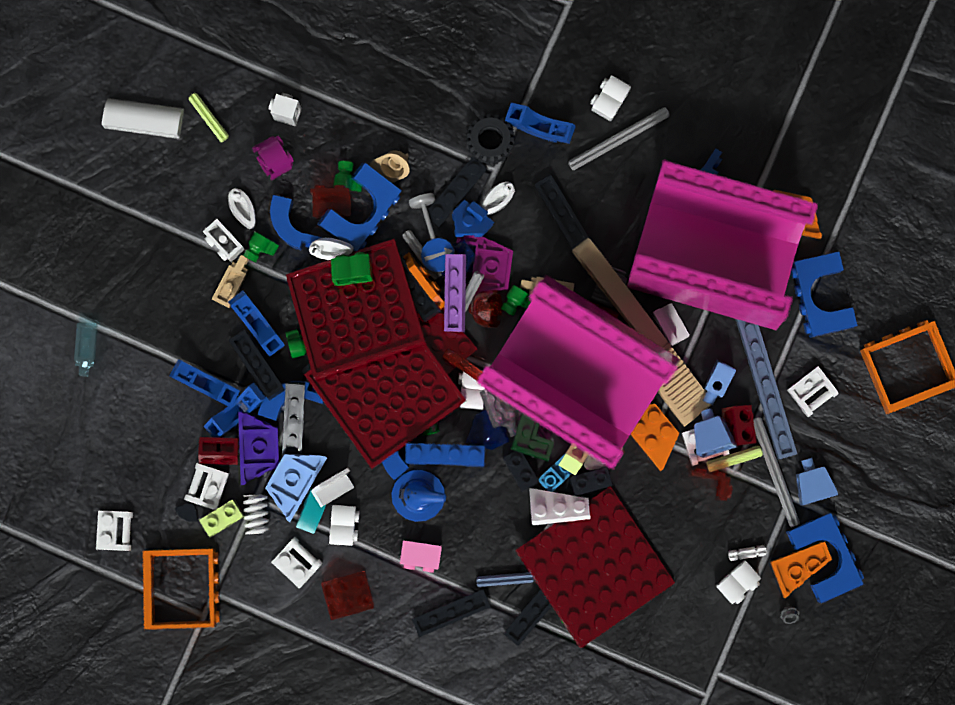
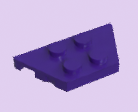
[238,411,279,485]

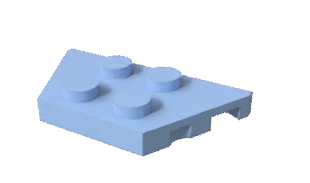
[265,454,327,522]

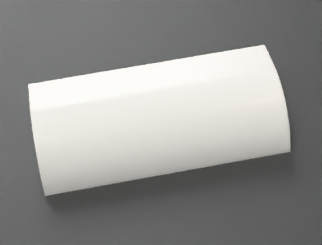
[102,99,184,138]

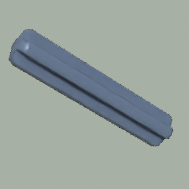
[476,572,534,587]

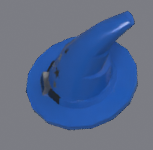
[392,470,446,522]

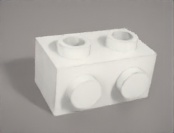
[269,93,302,126]
[203,219,245,262]

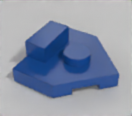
[452,200,494,237]

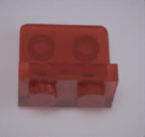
[688,468,732,501]

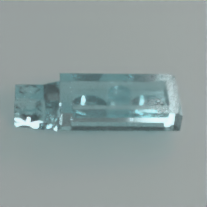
[74,323,98,377]

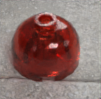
[469,290,502,328]

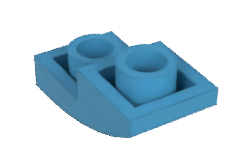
[538,453,572,492]

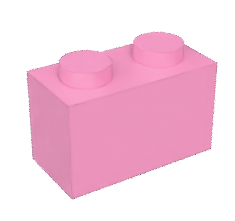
[400,541,442,573]

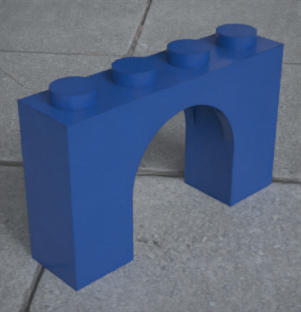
[317,163,402,252]
[790,252,858,338]
[406,443,485,467]
[786,513,864,603]

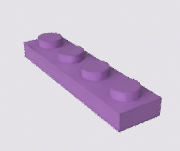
[444,254,466,332]

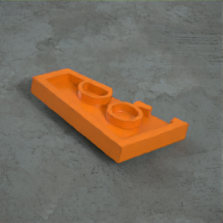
[770,541,832,598]

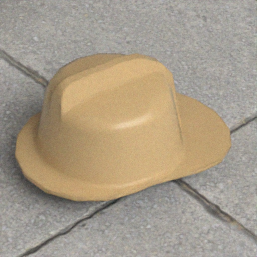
[369,150,410,183]

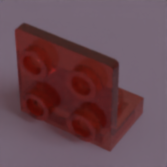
[310,185,351,217]
[321,571,374,620]

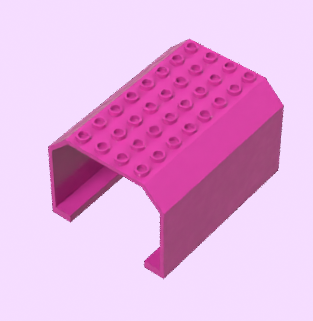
[627,161,818,330]
[477,276,680,469]

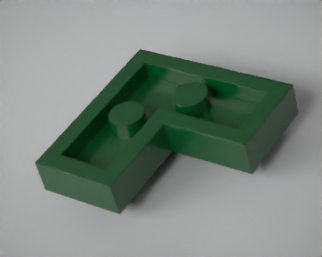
[511,412,554,461]

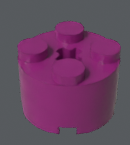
[252,136,294,180]

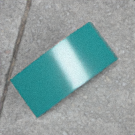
[296,488,326,534]

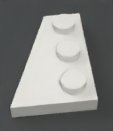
[529,488,591,525]

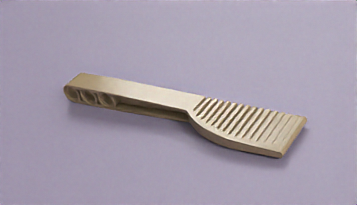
[572,238,711,427]

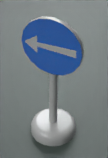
[409,193,455,272]

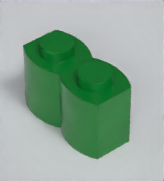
[331,252,373,286]

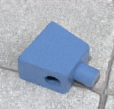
[703,360,736,405]
[694,409,737,458]
[796,458,838,505]

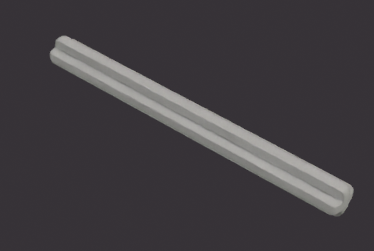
[568,107,670,170]
[753,417,800,527]

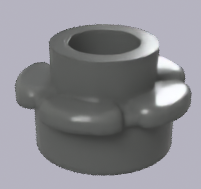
[780,606,799,624]

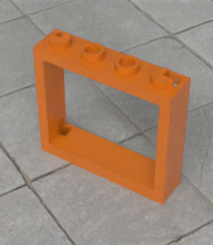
[860,320,955,414]
[143,549,220,629]

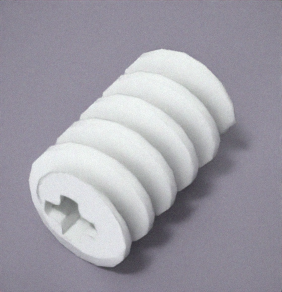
[243,494,269,534]

